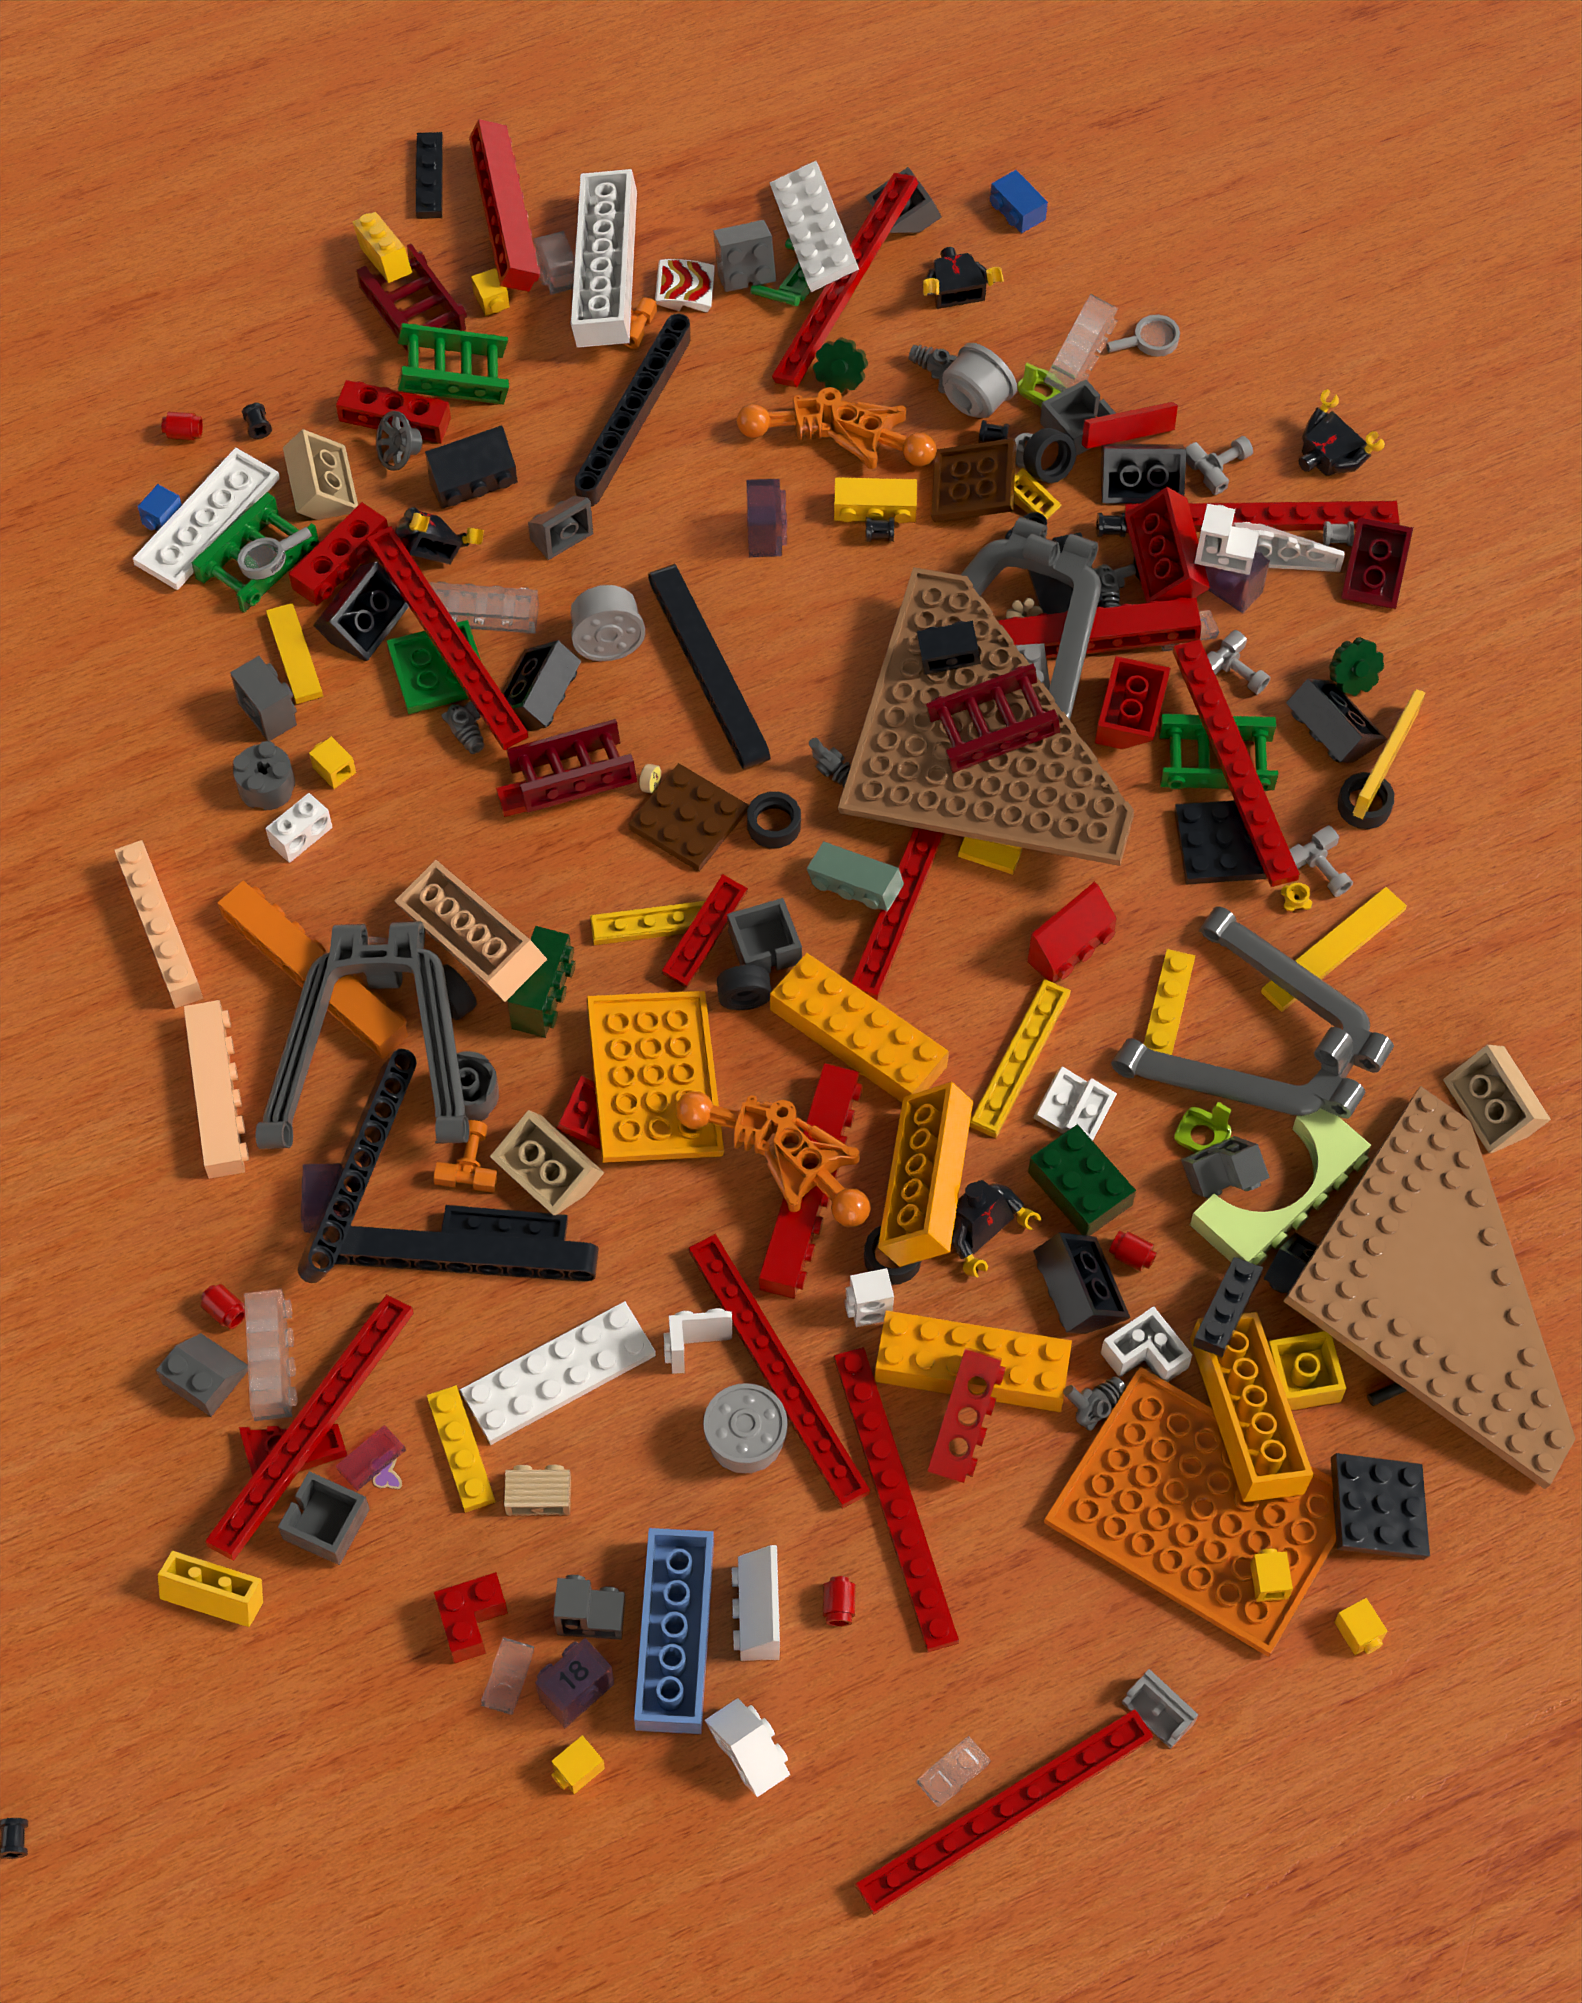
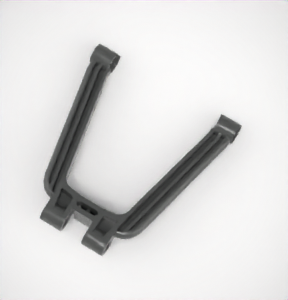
[961,517,1101,720]
[1111,906,1394,1119]
[256,921,469,1149]

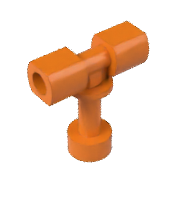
[623,297,657,349]
[434,1120,498,1193]

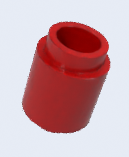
[161,412,203,440]
[1109,1231,1157,1272]
[201,1284,247,1329]
[823,1576,856,1627]

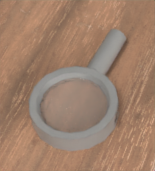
[1106,314,1180,357]
[237,527,312,579]

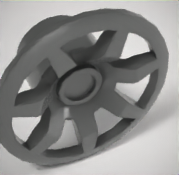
[376,411,422,471]

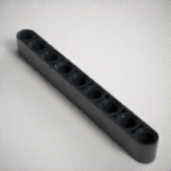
[575,313,691,507]
[648,564,771,770]
[298,1049,417,1283]
[325,1226,599,1281]

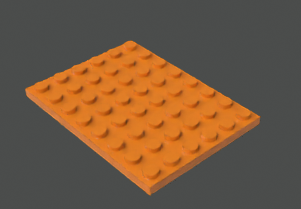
[1044,1367,1336,1657]

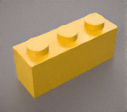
[352,212,412,283]
[834,478,917,523]
[158,1551,263,1627]

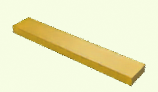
[1353,689,1426,819]
[1261,887,1407,1012]
[969,979,1071,1138]

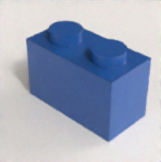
[990,170,1048,234]

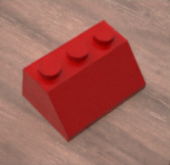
[1095,656,1171,750]
[1027,881,1117,983]

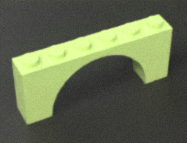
[1190,1108,1371,1266]

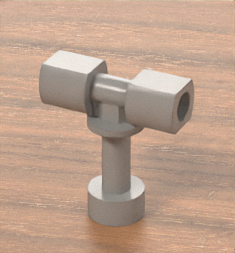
[1186,436,1253,495]
[1207,630,1271,695]
[1289,825,1353,897]

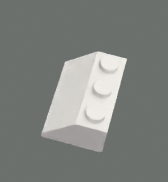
[732,1545,780,1661]

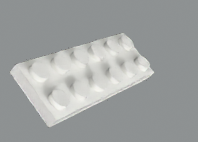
[770,161,859,292]
[133,448,280,590]
[460,1301,656,1445]

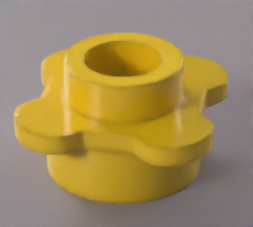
[1281,883,1312,912]

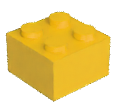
[1268,1331,1346,1410]

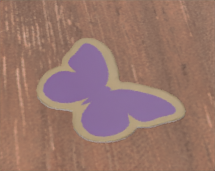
[370,1450,402,1489]

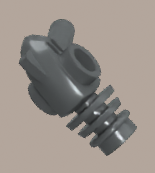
[908,345,958,393]
[1093,564,1136,608]
[442,701,485,754]
[809,738,851,788]
[1063,1376,1126,1431]

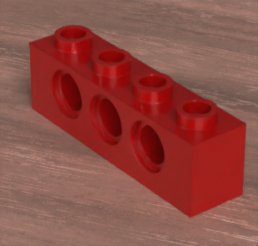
[336,380,451,443]
[288,502,388,606]
[927,1347,1006,1483]

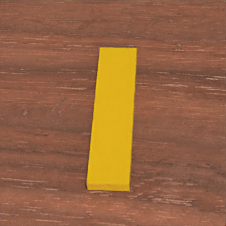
[266,603,323,704]
[590,901,705,945]

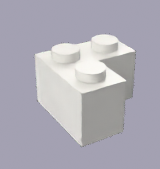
[1195,504,1259,575]
[1101,1306,1192,1382]
[705,1698,790,1797]

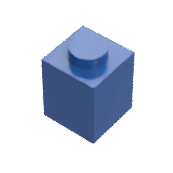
[138,484,182,531]

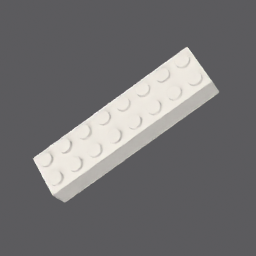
[571,169,637,348]

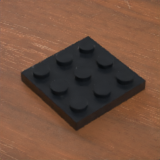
[1174,800,1267,885]
[1331,1453,1430,1560]

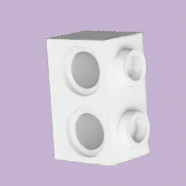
[266,793,333,863]
[845,1268,894,1327]

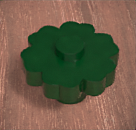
[813,337,868,393]
[1329,637,1384,696]

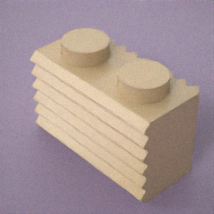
[504,1465,571,1516]

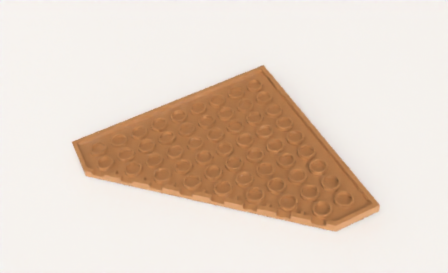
[838,567,1134,866]
[1284,1086,1576,1489]

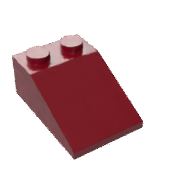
[1341,517,1414,609]

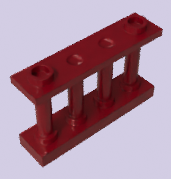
[356,243,467,353]
[926,663,1060,773]
[506,719,637,813]

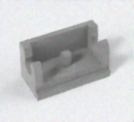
[1122,1669,1198,1749]

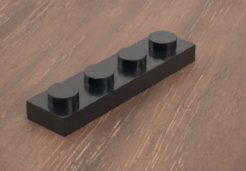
[416,132,443,219]
[442,1205,568,1241]
[1193,1257,1263,1357]

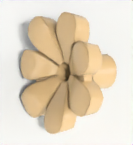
[1006,598,1043,619]

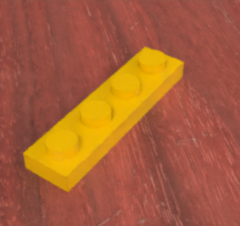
[1144,949,1196,1055]
[427,1385,496,1513]

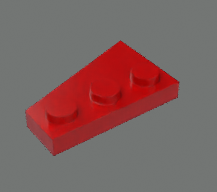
[239,1424,348,1476]

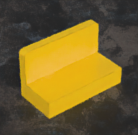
[958,837,1022,875]

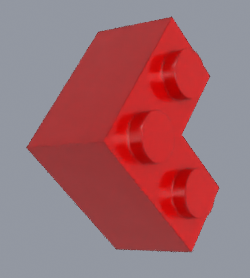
[434,1572,508,1664]

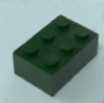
[508,926,576,1038]
[1028,1124,1136,1236]

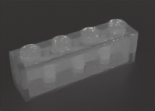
[1044,294,1118,392]
[429,582,539,633]
[244,1289,297,1421]

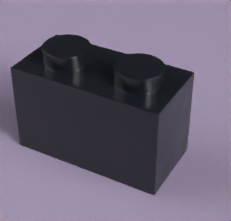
[917,620,981,675]

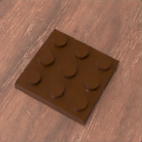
[931,438,1017,522]
[628,763,749,872]

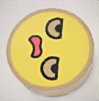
[639,764,661,794]

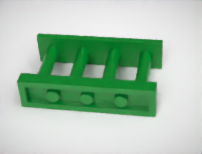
[398,323,509,405]
[191,492,319,613]
[1159,714,1278,791]

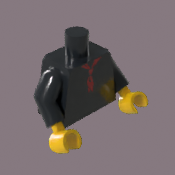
[922,247,1004,309]
[1299,389,1385,476]
[396,507,484,565]
[951,1180,1041,1278]

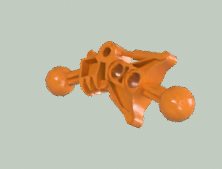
[737,387,937,469]
[676,1091,871,1227]

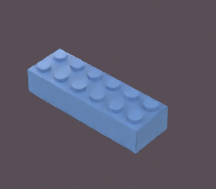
[634,1528,714,1734]

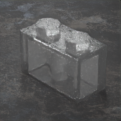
[534,231,575,295]

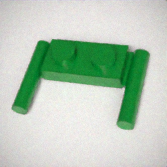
[751,238,811,306]

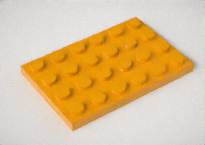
[586,991,724,1163]

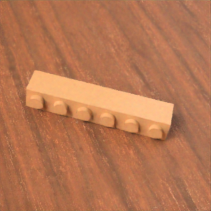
[115,840,203,1009]
[184,1000,249,1179]

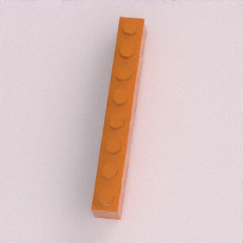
[217,880,408,1060]

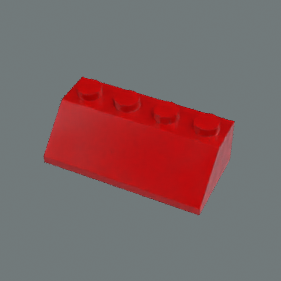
[1125,487,1210,603]

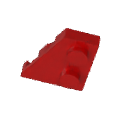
[556,1076,601,1150]

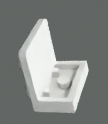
[664,1308,732,1374]

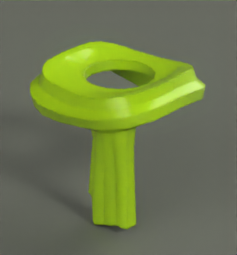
[1017,363,1067,408]
[1174,1102,1231,1153]

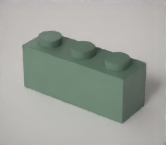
[807,841,904,911]

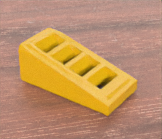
[1014,468,1062,520]

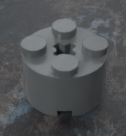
[233,741,295,810]
[457,1051,499,1121]

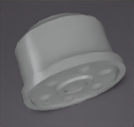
[942,343,1017,418]
[570,585,645,661]
[703,1383,787,1473]

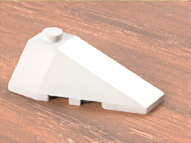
[1233,522,1344,572]

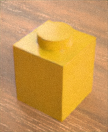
[471,268,510,316]
[309,736,356,789]
[1250,1548,1293,1602]
[1334,1598,1388,1655]
[551,1735,605,1794]

